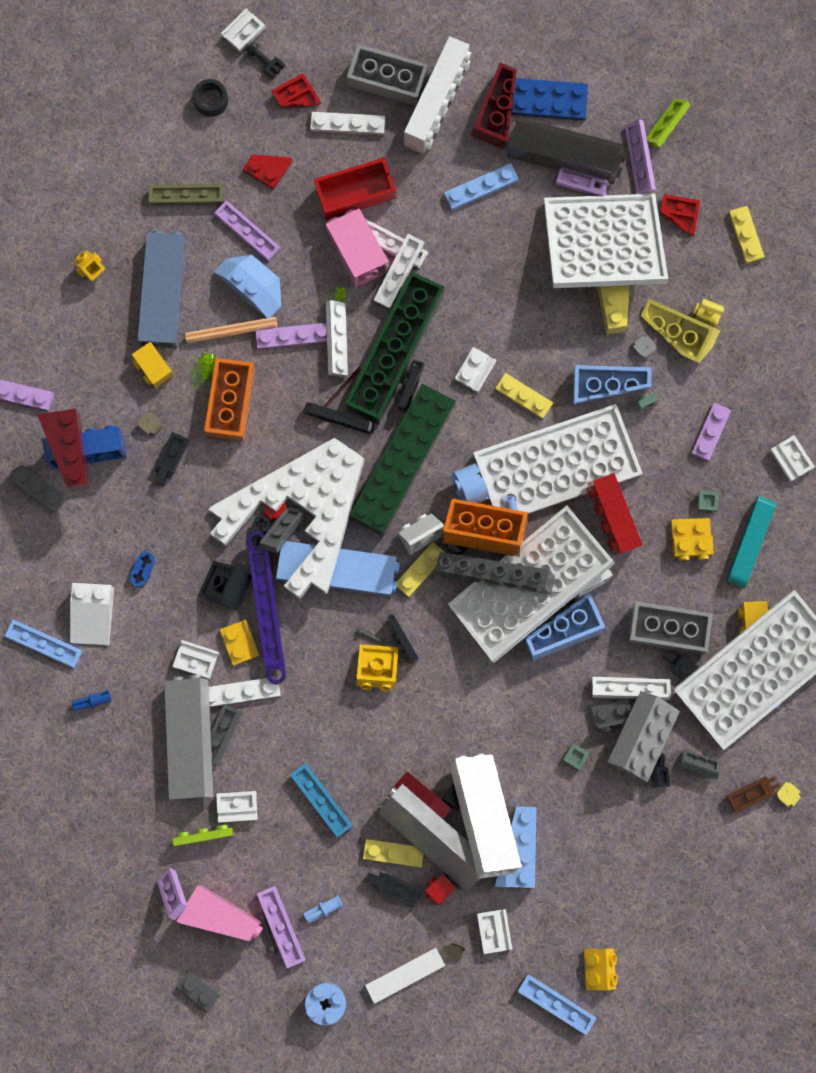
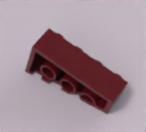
[470,63,517,149]

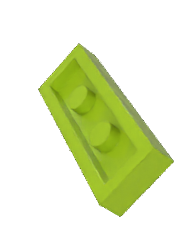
[647,99,691,148]
[172,825,234,846]

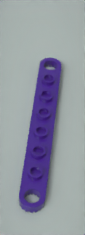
[247,531,286,684]

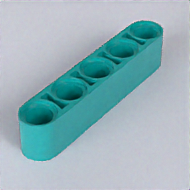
[726,496,777,589]

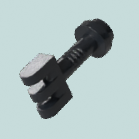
[245,42,285,79]

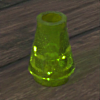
[199,353,216,381]

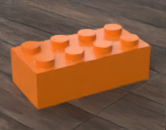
[204,358,255,442]
[443,499,528,557]

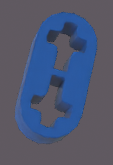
[130,551,156,588]

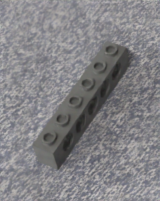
[435,552,555,595]

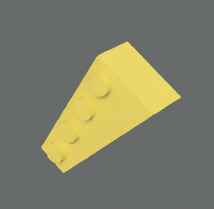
[597,285,630,335]

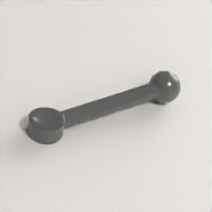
[357,628,394,647]
[259,913,277,954]

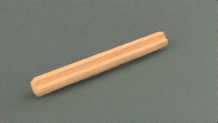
[185,317,278,343]

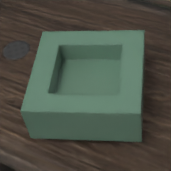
[636,393,658,412]
[697,490,719,512]
[563,743,590,771]

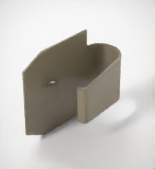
[137,411,162,435]
[440,943,466,961]

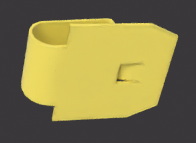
[777,782,801,807]

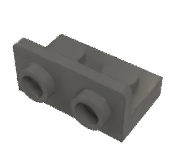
[590,699,632,733]

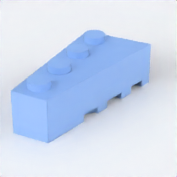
[572,365,652,406]
[525,592,605,661]
[494,807,536,888]

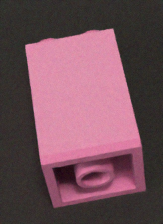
[326,209,389,288]
[176,885,263,941]

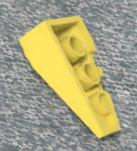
[641,299,720,363]

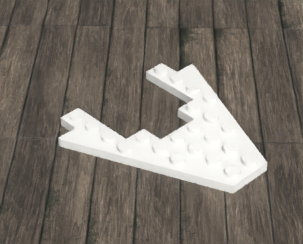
[209,438,365,599]

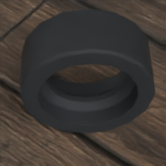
[192,79,229,117]

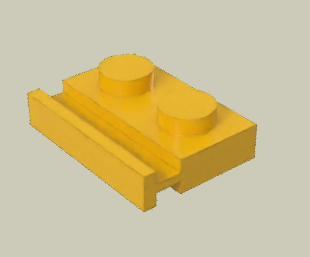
[220,620,260,666]

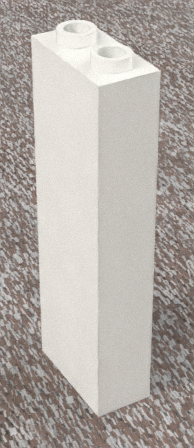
[450,754,522,879]

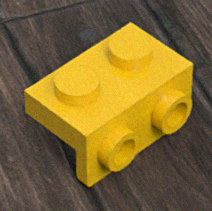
[584,948,618,990]

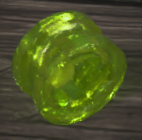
[335,286,345,303]

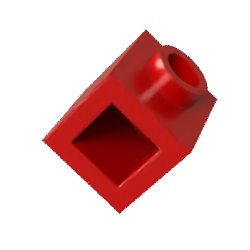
[425,874,456,905]

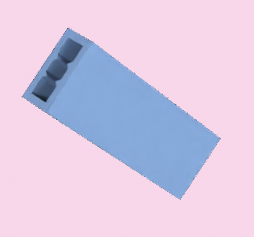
[276,541,400,597]

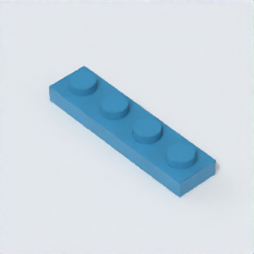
[290,763,353,838]

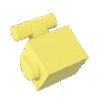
[693,298,724,328]

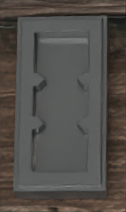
[679,749,721,779]

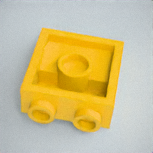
[671,518,714,561]
[357,645,398,692]

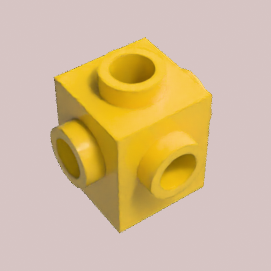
[73,250,105,281]

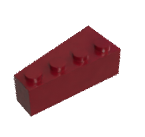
[37,408,90,491]

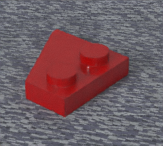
[271,73,321,108]
[243,154,293,190]
[660,194,700,237]

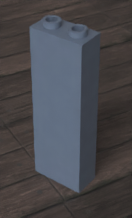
[138,231,186,348]

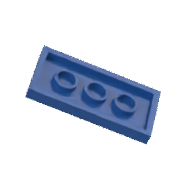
[512,78,588,121]

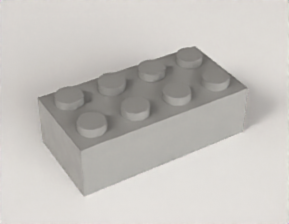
[347,44,428,106]
[628,602,713,655]
[608,691,680,782]

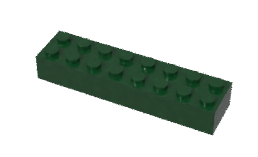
[345,271,445,425]
[350,384,456,537]

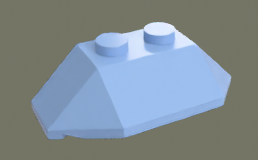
[214,255,281,318]

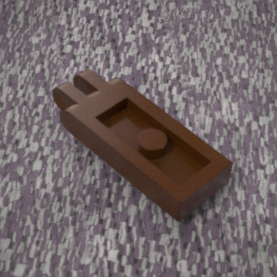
[726,776,781,813]

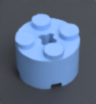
[450,463,489,503]
[305,982,346,1025]

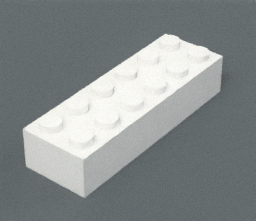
[404,36,471,154]

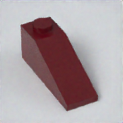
[395,771,452,819]

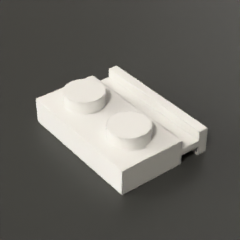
[221,8,266,53]
[454,347,497,393]
[770,435,815,482]
[173,640,219,679]
[216,791,258,823]
[477,909,512,954]

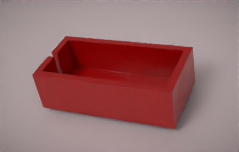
[313,157,396,221]
[586,473,643,554]

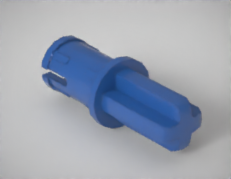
[72,690,112,711]

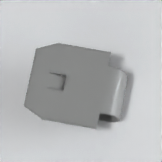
[633,335,657,357]

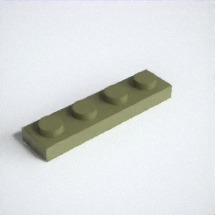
[149,184,224,205]

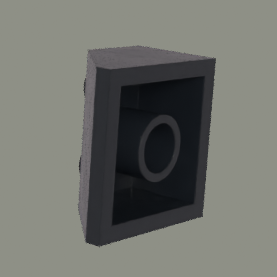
[198,561,252,611]

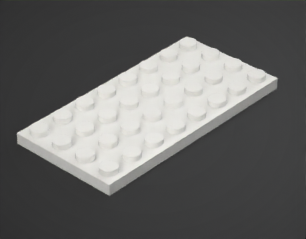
[473,404,643,514]
[448,506,615,663]
[673,590,816,750]

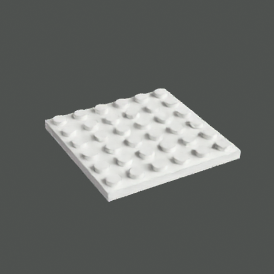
[544,194,668,288]

